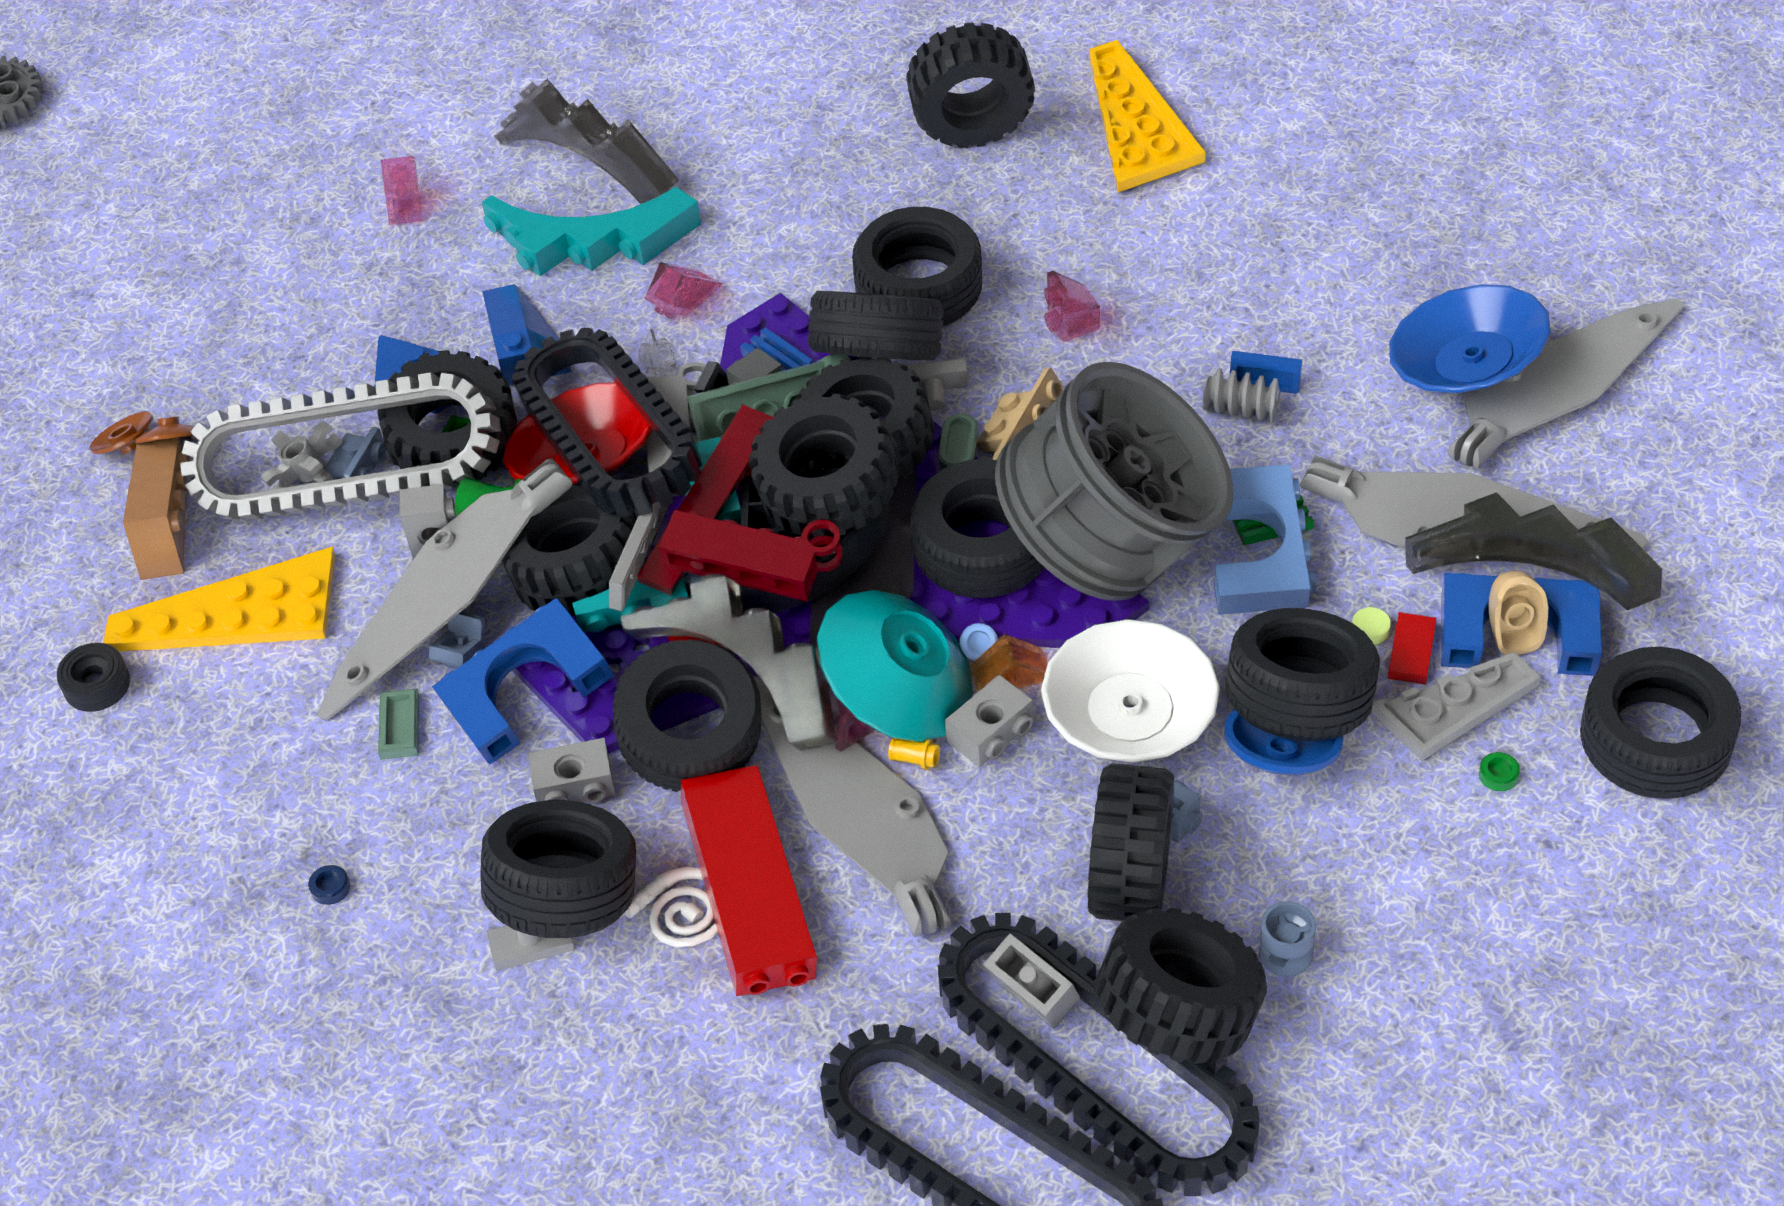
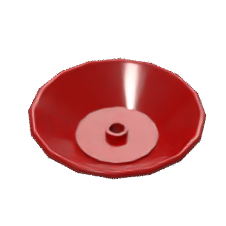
[503,382,653,486]

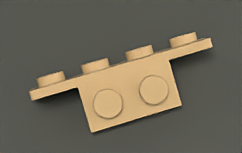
[977,368,1065,460]

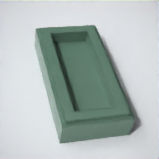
[378,688,419,760]

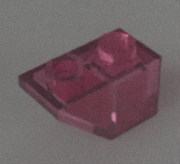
[1044,271,1100,342]

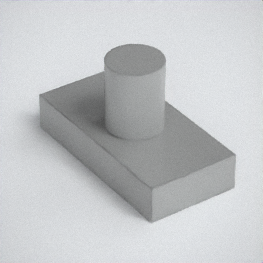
[905,358,967,410]
[486,925,575,971]

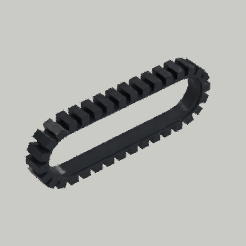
[512,328,702,517]
[937,913,1260,1196]
[820,1023,1163,1206]

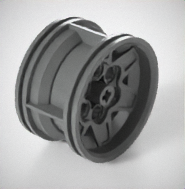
[995,362,1233,601]

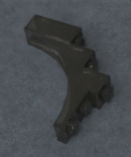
[494,78,679,204]
[1405,492,1662,610]
[621,574,837,751]

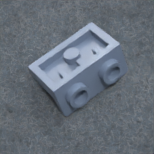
[324,427,387,480]

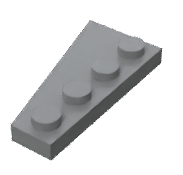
[1371,652,1541,761]

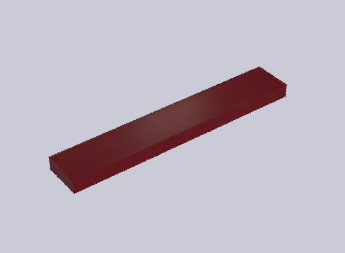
[637,404,775,596]

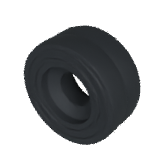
[57,643,130,712]

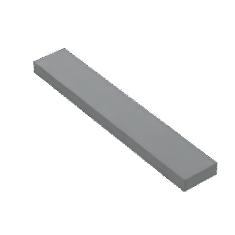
[609,448,674,611]

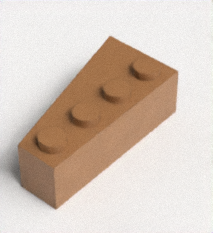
[123,438,191,580]

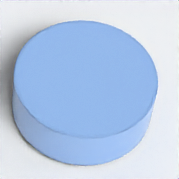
[960,623,998,662]

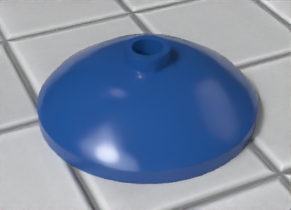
[1224,709,1344,776]

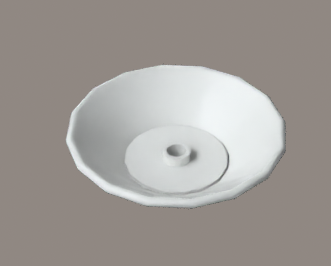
[1041,619,1220,763]

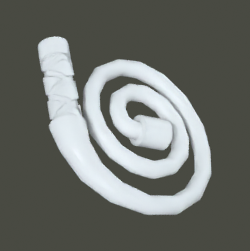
[624,867,718,947]

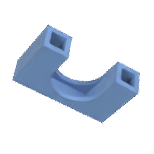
[1214,464,1316,615]

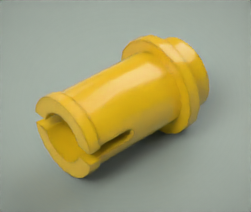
[888,738,940,770]

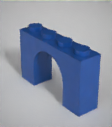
[1441,573,1602,676]
[432,598,614,765]

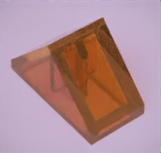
[969,634,1048,692]

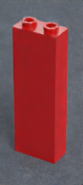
[681,765,817,997]

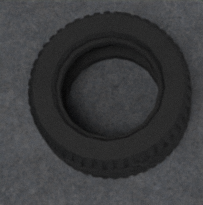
[852,207,982,327]
[1225,608,1380,741]
[1580,646,1742,799]
[480,800,636,938]

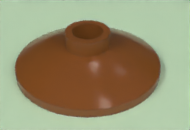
[89,411,153,454]
[135,417,195,444]

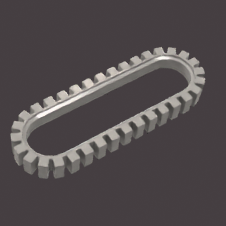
[181,372,501,520]

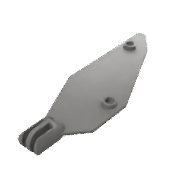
[1448,299,1683,469]
[1300,455,1647,560]
[318,459,572,721]
[754,677,952,937]

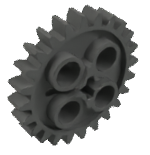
[0,56,44,129]

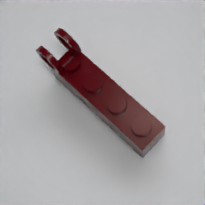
[659,510,843,601]

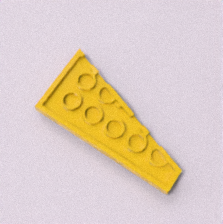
[1089,40,1206,193]
[103,546,336,652]

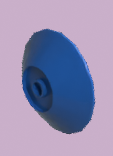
[1389,284,1551,393]

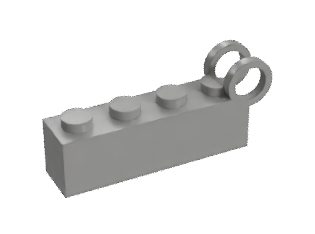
[647,362,706,497]

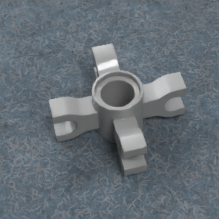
[260,420,343,490]

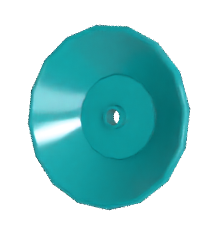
[817,590,973,742]

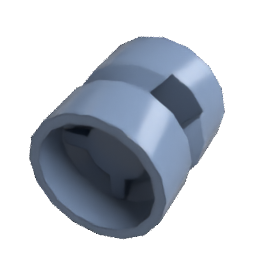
[1259,901,1316,977]

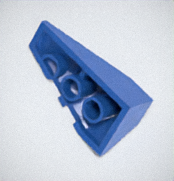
[482,284,572,386]

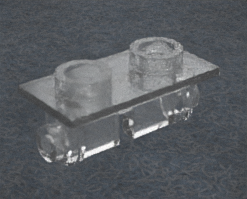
[638,329,679,378]

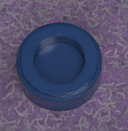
[308,865,350,905]

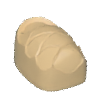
[1488,570,1548,655]

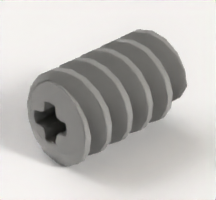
[1202,368,1280,423]

